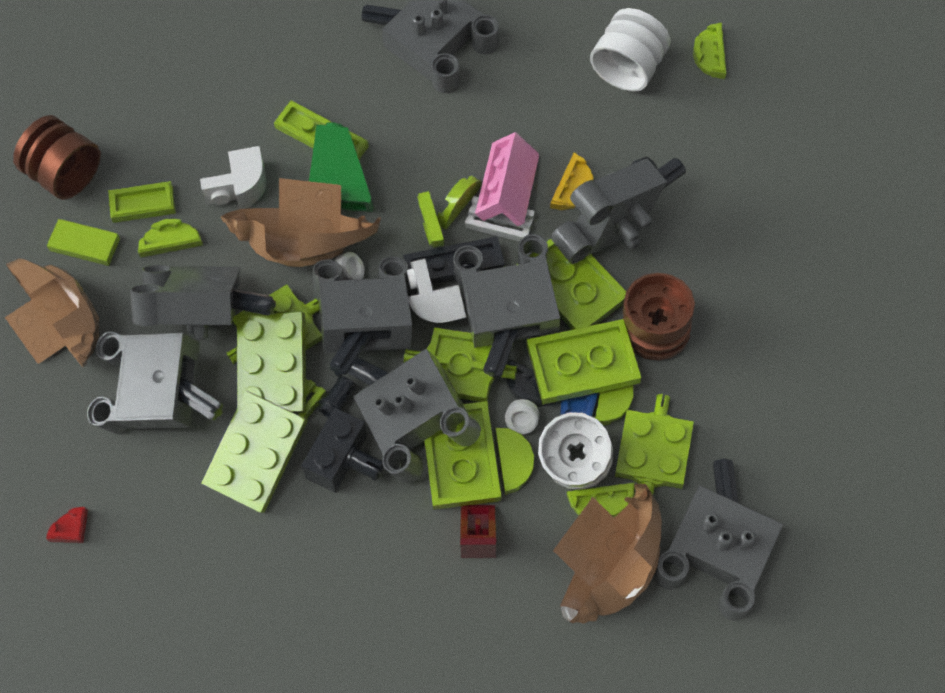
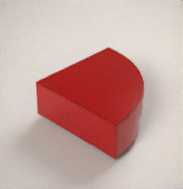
[46,507,88,543]

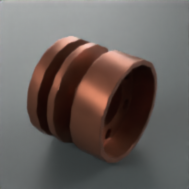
[13,115,101,200]
[623,273,695,361]

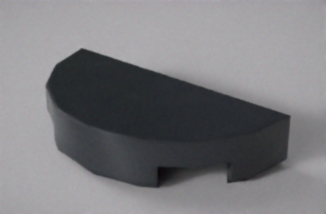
[506,359,556,407]

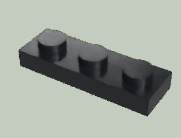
[403,236,505,289]

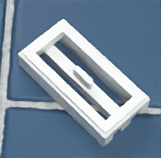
[465,196,535,242]

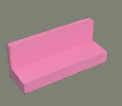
[475,132,539,226]

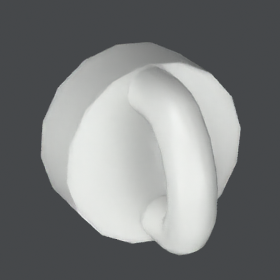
[335,252,364,281]
[505,399,539,434]

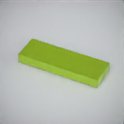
[274,100,369,159]

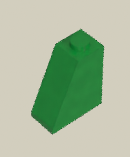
[309,122,374,212]

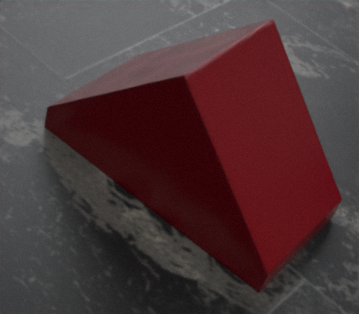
[460,505,496,558]

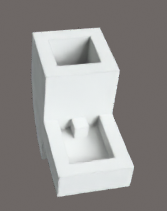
[200,146,267,209]
[406,259,466,323]

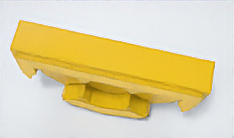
[550,153,593,210]

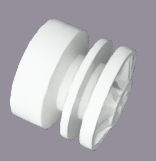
[590,8,671,92]
[538,412,613,490]

